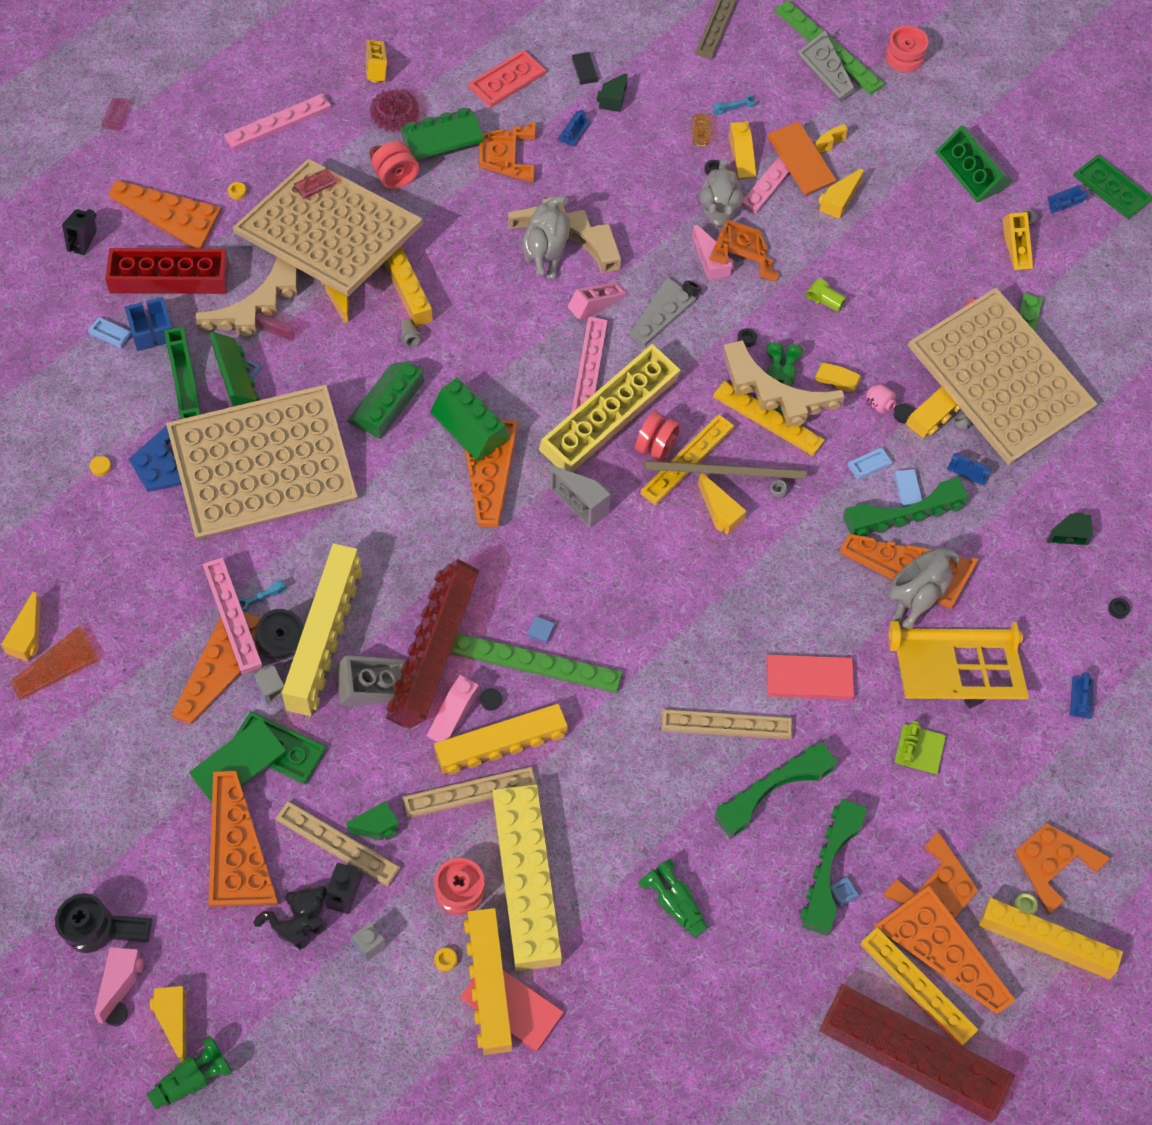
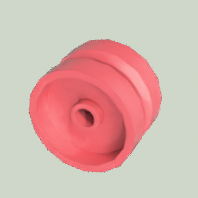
[885,26,929,72]
[371,141,420,190]
[635,411,681,461]
[434,858,485,915]

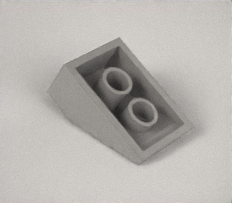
[550,466,610,528]
[336,656,410,707]

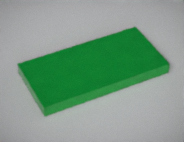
[1073,155,1152,220]
[234,711,327,785]
[189,718,287,802]

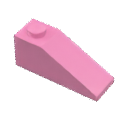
[692,225,734,280]
[567,282,627,319]
[427,675,479,742]
[94,947,144,1023]

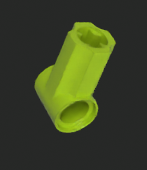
[805,278,847,312]

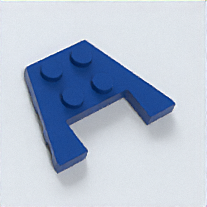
[129,419,182,492]

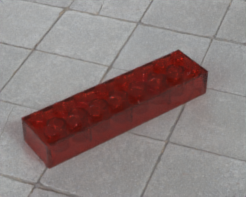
[385,559,480,729]
[818,983,1015,1123]

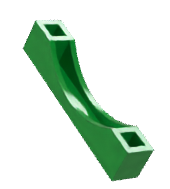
[164,326,201,419]
[843,477,968,537]
[714,742,838,839]
[800,799,867,936]

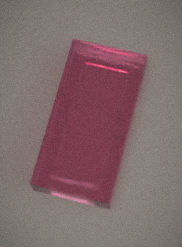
[101,98,131,131]
[294,168,337,199]
[255,313,295,342]

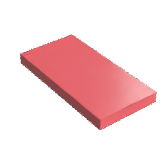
[468,50,546,108]
[766,655,854,699]
[460,970,564,1052]

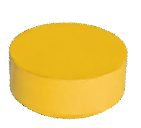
[228,182,247,200]
[90,456,111,477]
[434,947,458,972]

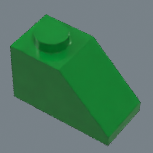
[346,801,400,841]

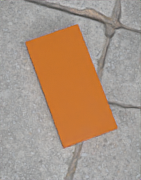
[767,121,837,196]

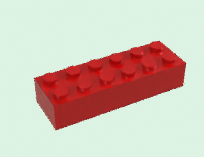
[105,248,229,294]

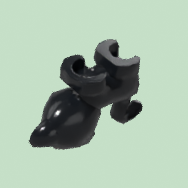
[253,885,328,950]

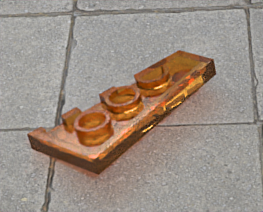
[10,625,100,701]

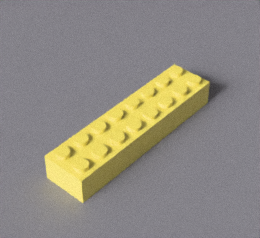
[539,344,680,472]
[282,543,363,716]
[493,785,562,971]

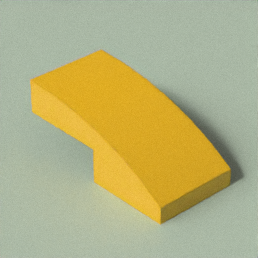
[815,124,848,154]
[815,362,861,393]

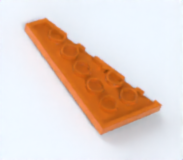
[108,180,221,249]
[465,420,519,528]
[839,534,979,610]
[171,612,281,724]
[208,771,279,907]
[874,886,1016,1015]

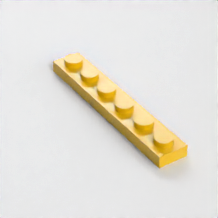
[713,381,825,456]
[640,414,734,506]
[860,928,978,1047]

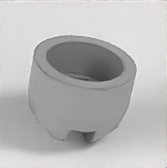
[1023,209,1037,225]
[953,413,971,430]
[770,480,787,498]

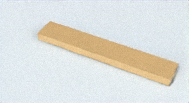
[661,709,792,740]
[403,766,537,819]
[275,801,400,887]

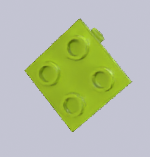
[894,721,946,775]

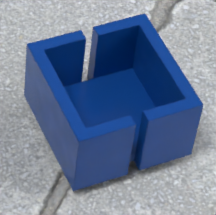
[125,297,172,351]

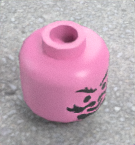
[866,384,896,414]

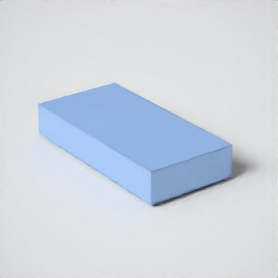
[88,317,132,349]
[847,447,893,480]
[894,469,922,507]

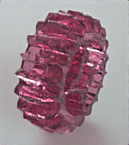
[370,87,420,133]

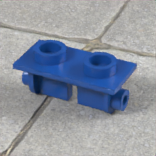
[557,110,590,147]
[1048,185,1088,214]
[947,453,992,486]
[1070,672,1094,719]

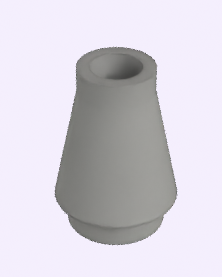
[401,319,421,348]

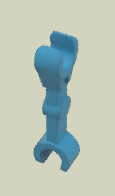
[713,95,757,115]
[238,580,287,612]

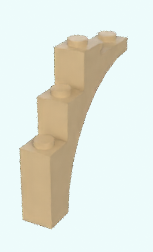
[508,197,621,273]
[196,256,298,337]
[723,340,844,427]

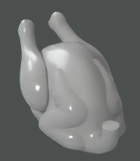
[699,159,743,227]
[522,196,570,280]
[889,548,960,629]

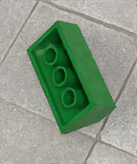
[400,108,484,160]
[935,125,1013,203]
[209,332,260,407]
[347,361,424,439]
[430,377,509,462]

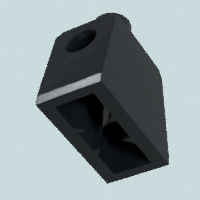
[62,209,97,255]
[326,862,363,914]

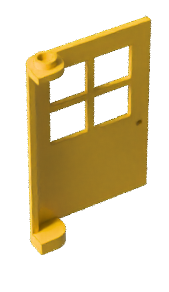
[888,621,1029,699]

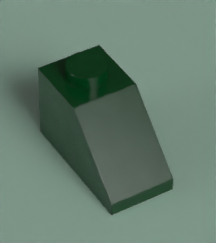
[597,73,628,112]
[1047,513,1093,545]

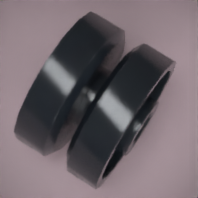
[255,609,304,661]
[55,893,115,953]

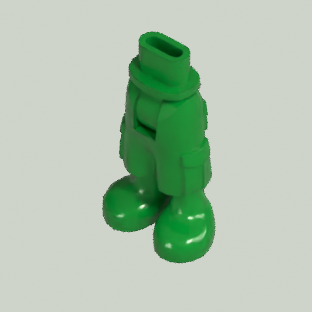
[766,342,803,409]
[638,859,708,938]
[147,1036,232,1110]

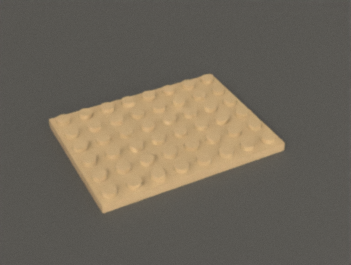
[232,159,423,296]
[907,287,1097,465]
[166,385,358,540]

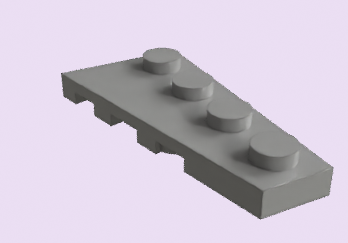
[797,31,855,102]
[630,277,696,347]

